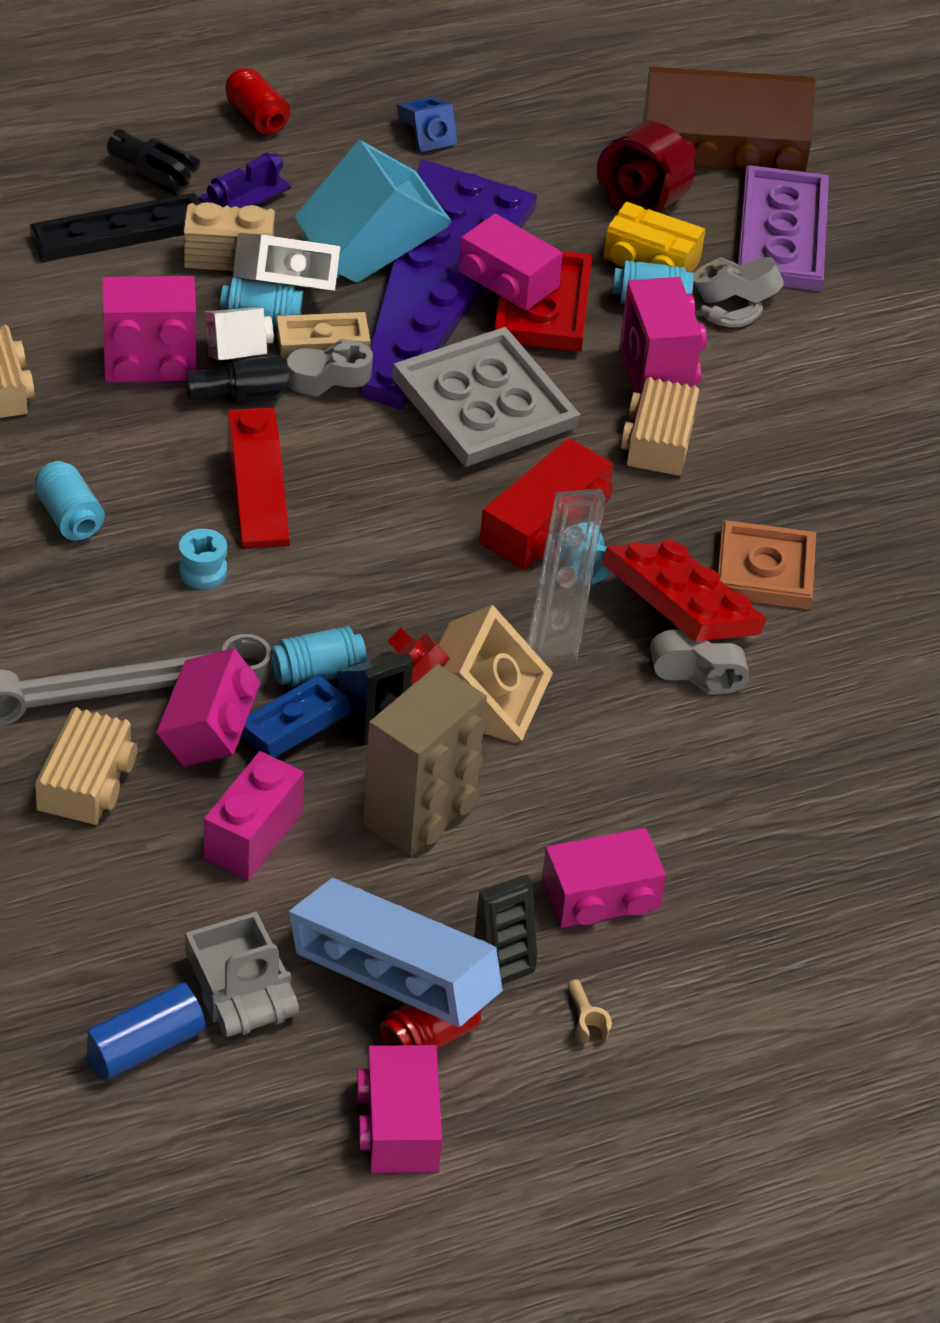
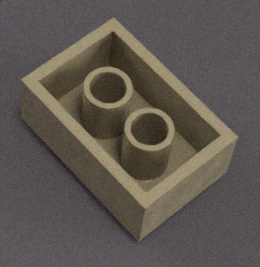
[363,664,487,858]

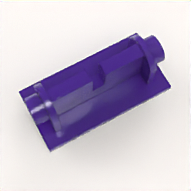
[198,152,291,208]

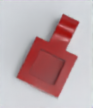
[387,627,450,685]

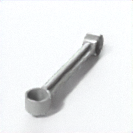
[0,634,272,727]

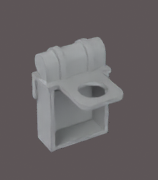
[185,911,299,1038]

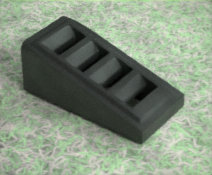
[474,875,537,985]

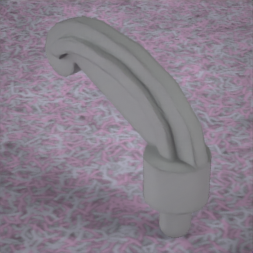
[700,300,763,328]

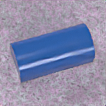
[86,982,205,1081]

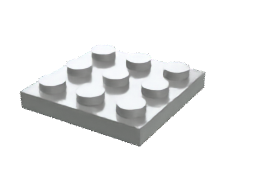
[391,327,581,467]

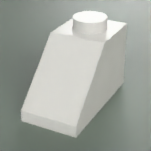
[204,307,274,360]

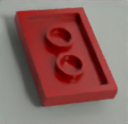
[494,251,592,352]
[601,540,767,642]

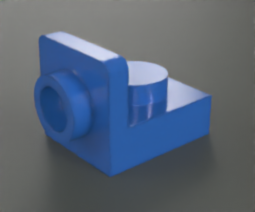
[397,96,457,152]

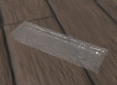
[528,488,606,665]

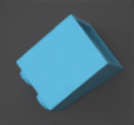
[294,139,452,283]

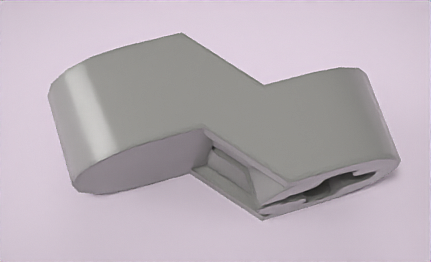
[694,257,784,303]
[287,339,373,397]
[650,629,750,695]

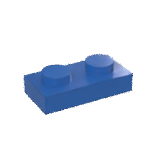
[240,675,351,758]

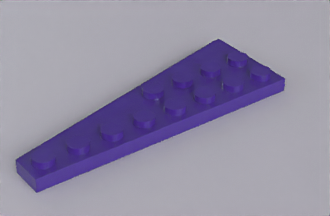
[361,159,537,410]

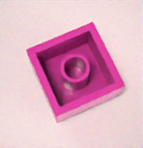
[102,276,196,382]
[619,276,707,394]

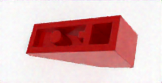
[227,408,290,549]

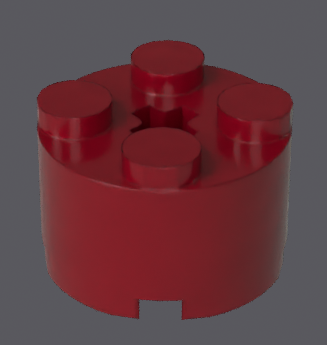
[597,120,696,213]

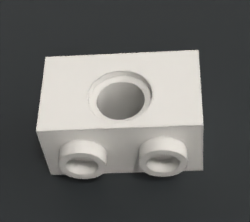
[233,233,340,291]

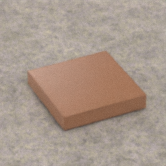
[717,520,816,610]

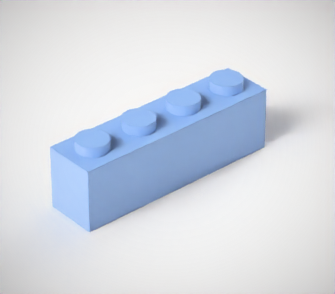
[288,877,503,1027]

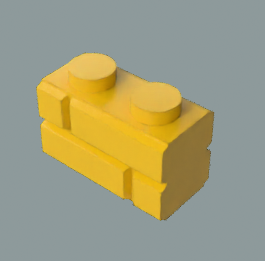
[603,202,705,272]

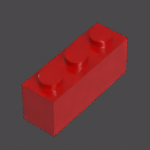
[479,438,613,570]

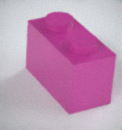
[459,213,563,311]
[156,648,261,767]
[204,751,305,881]
[542,827,667,928]
[357,1045,442,1173]

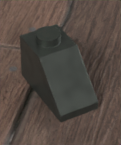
[337,654,414,746]

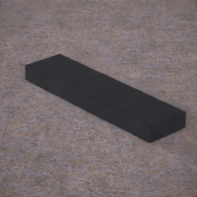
[30,193,201,262]

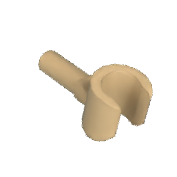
[568,979,612,1044]

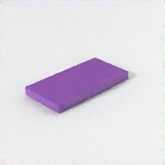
[738,165,829,292]

